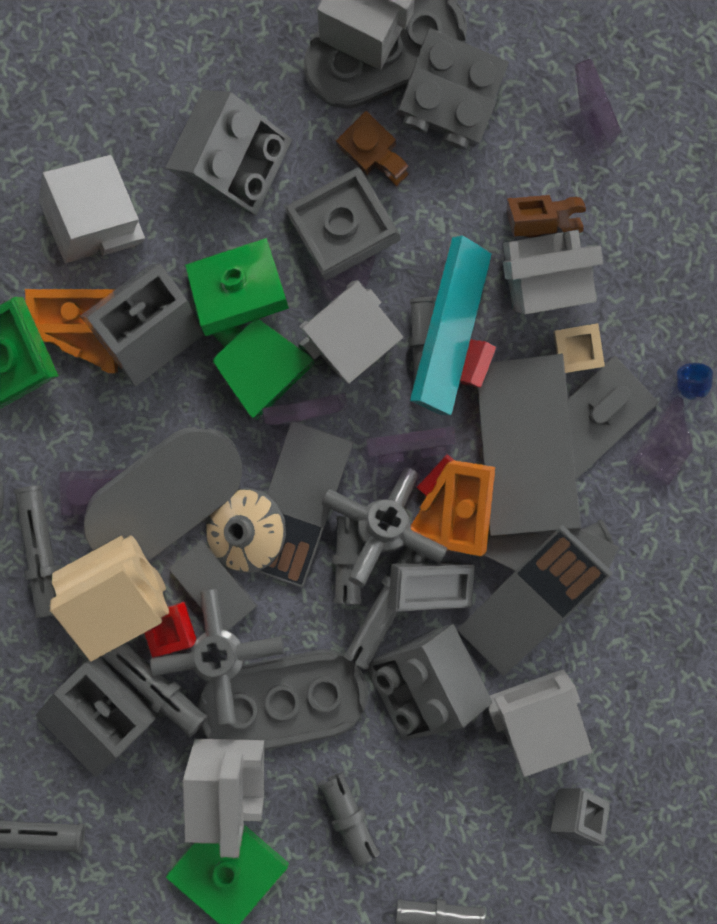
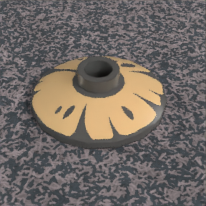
[206,487,286,573]

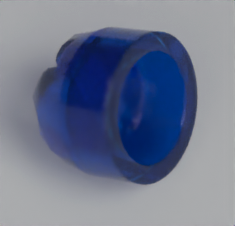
[677,363,713,400]

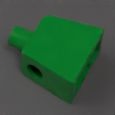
[212,319,315,420]

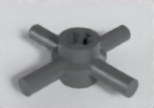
[322,468,447,587]
[151,589,284,725]

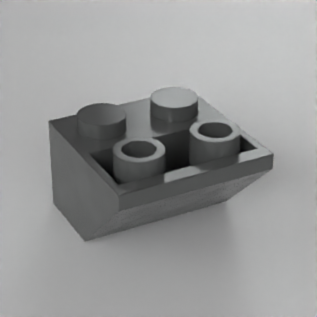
[166,90,292,216]
[80,263,204,387]
[367,624,493,741]
[35,656,159,777]

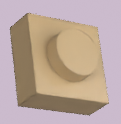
[553,323,605,373]

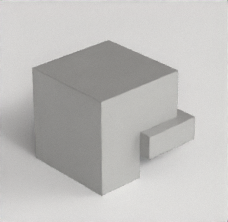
[317,0,415,71]
[39,155,145,263]
[503,230,603,314]
[299,281,403,384]
[487,669,593,777]
[183,739,264,857]

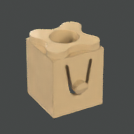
[50,535,169,662]

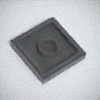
[284,167,401,281]

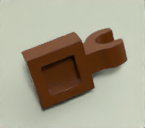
[336,111,409,187]
[507,195,586,238]

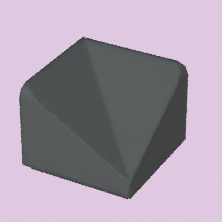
[551,788,610,846]

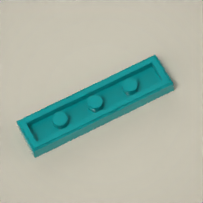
[410,235,492,415]

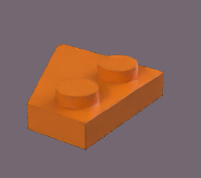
[25,289,118,373]
[411,460,495,556]

